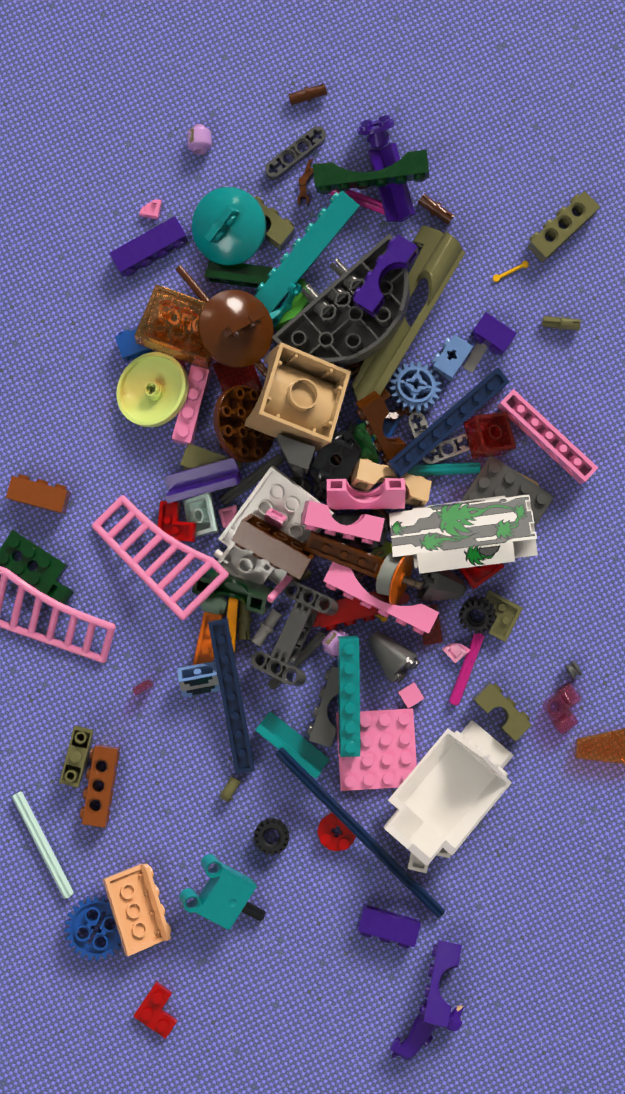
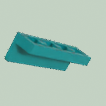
[255,712,330,779]

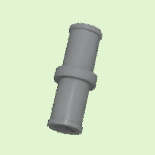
[251,608,282,647]

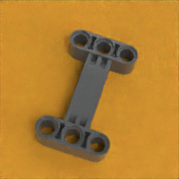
[251,580,339,687]

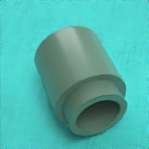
[199,596,228,615]

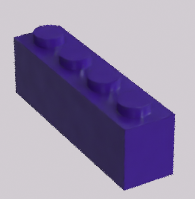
[109,216,188,277]

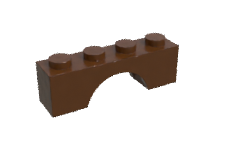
[355,391,407,465]

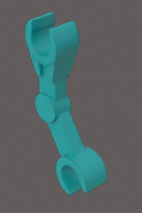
[269,282,302,327]

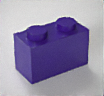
[471,312,517,356]

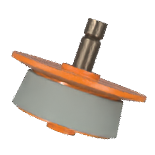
[376,553,424,605]

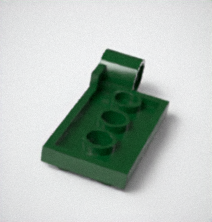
[0,530,74,605]

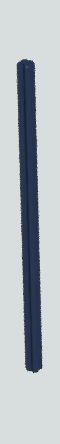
[275,748,445,918]

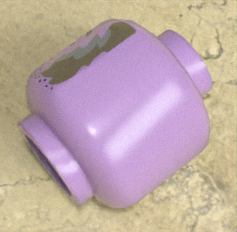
[187,124,212,155]
[322,629,349,658]

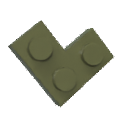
[483,590,523,642]

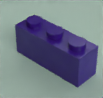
[357,904,421,948]

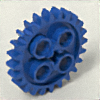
[64,894,122,961]

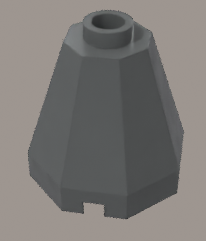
[417,570,466,601]

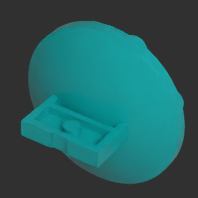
[192,187,266,265]

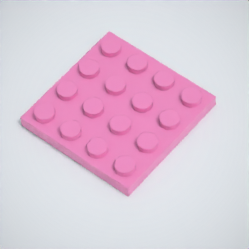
[336,708,417,791]

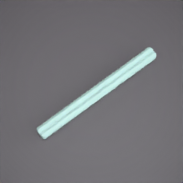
[12,792,74,899]

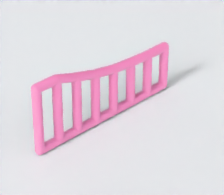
[92,495,229,620]
[0,566,116,663]

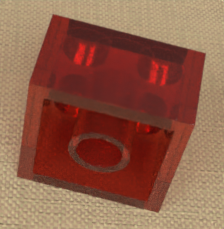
[463,412,516,459]

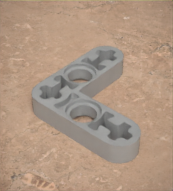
[408,412,475,464]

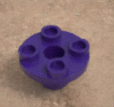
[357,115,395,149]

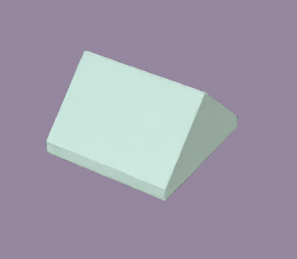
[183,493,219,537]

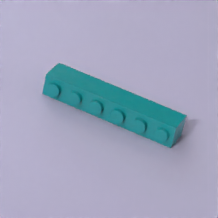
[337,636,360,757]

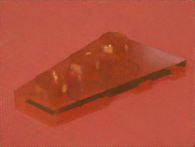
[575,728,625,764]

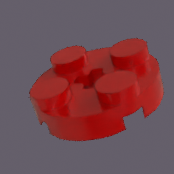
[318,812,356,851]

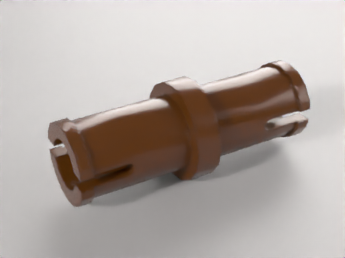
[288,83,327,106]
[417,193,455,225]

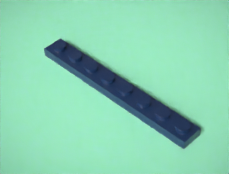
[387,368,509,478]
[208,618,255,774]

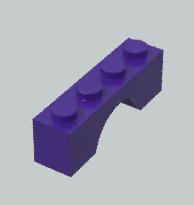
[353,234,419,317]
[421,940,462,1029]

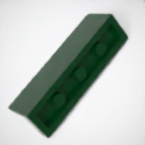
[204,260,277,288]

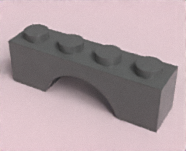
[306,666,338,748]

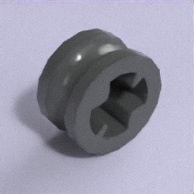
[564,660,582,680]

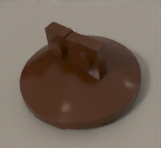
[198,290,274,368]
[213,385,275,463]

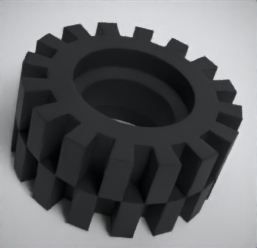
[459,596,496,634]
[254,817,289,855]

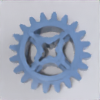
[389,361,441,413]

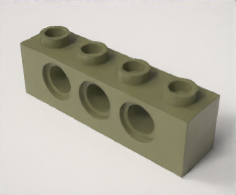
[527,191,600,263]

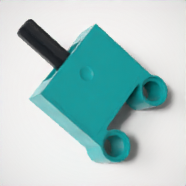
[179,854,266,930]

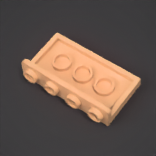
[102,864,171,956]

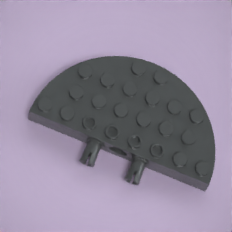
[272,233,410,367]

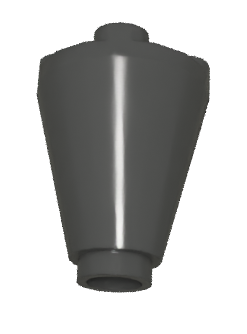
[368,630,420,683]

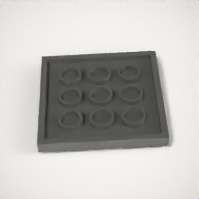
[460,455,554,528]

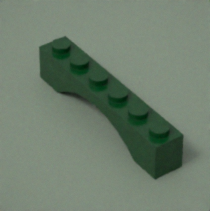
[313,150,429,194]

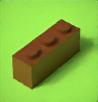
[6,474,71,514]

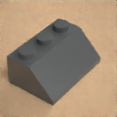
[277,434,316,478]

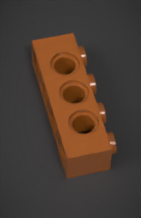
[80,744,120,828]

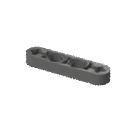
[265,126,326,180]

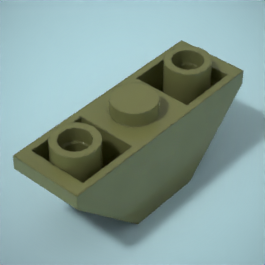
[59,725,94,788]

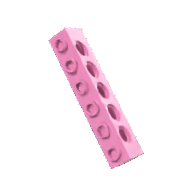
[497,389,598,484]

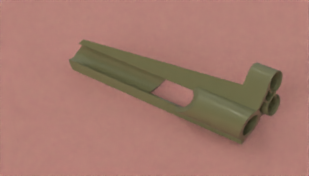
[352,226,466,401]

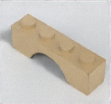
[350,458,432,507]

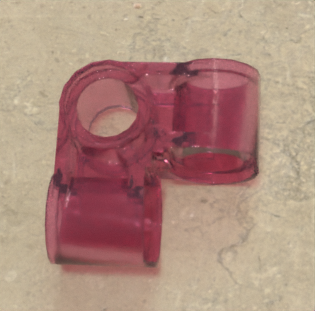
[543,682,582,735]

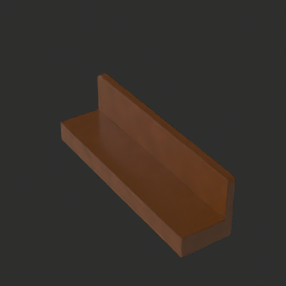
[303,531,384,578]

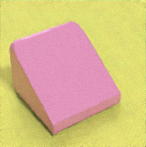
[264,508,287,529]

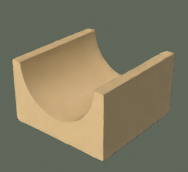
[244,342,351,452]

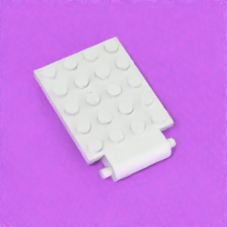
[213,465,334,585]

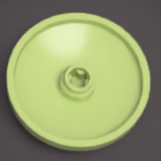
[116,352,189,427]

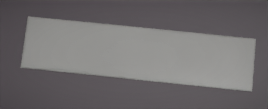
[463,343,488,373]

